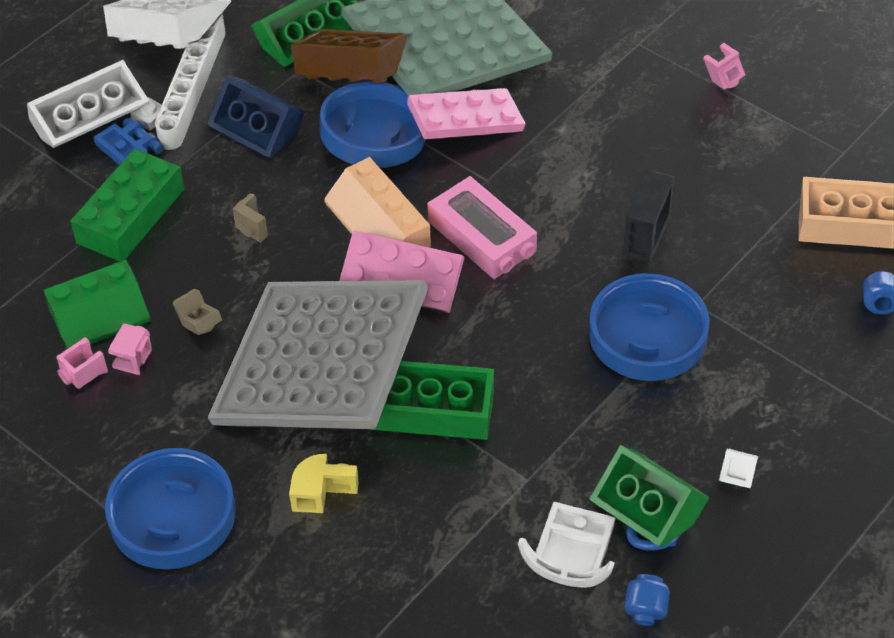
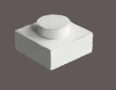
[130,97,162,130]
[719,448,758,488]

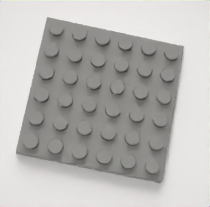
[208,280,428,429]

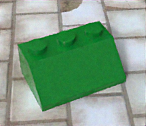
[43,260,151,349]
[589,445,709,548]

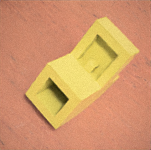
[289,454,359,513]

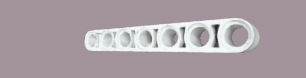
[155,13,225,150]

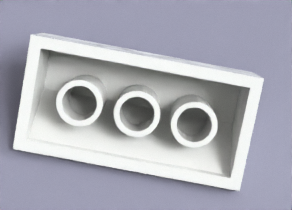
[27,60,149,148]

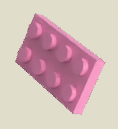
[407,88,525,139]
[339,230,464,313]

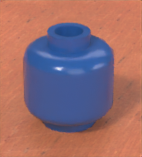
[862,271,894,315]
[624,574,670,626]

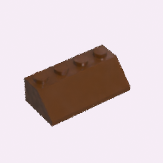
[291,29,407,83]

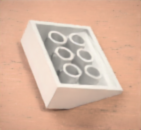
[103,0,231,48]

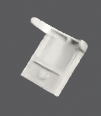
[518,502,615,588]

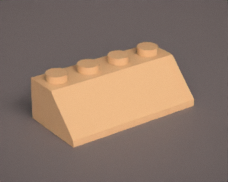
[324,157,431,248]
[799,177,894,248]

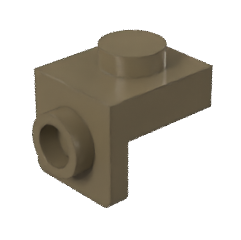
[233,193,268,243]
[173,289,222,335]

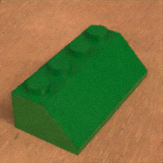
[250,0,357,67]

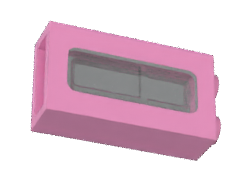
[427,176,537,279]

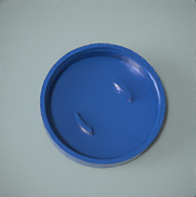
[320,82,426,168]
[589,273,709,381]
[105,448,236,569]

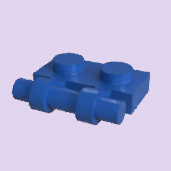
[94,118,164,165]

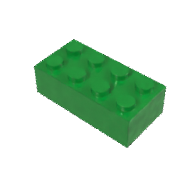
[70,148,185,262]
[370,361,494,440]

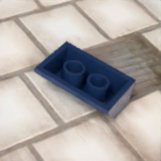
[207,76,305,158]

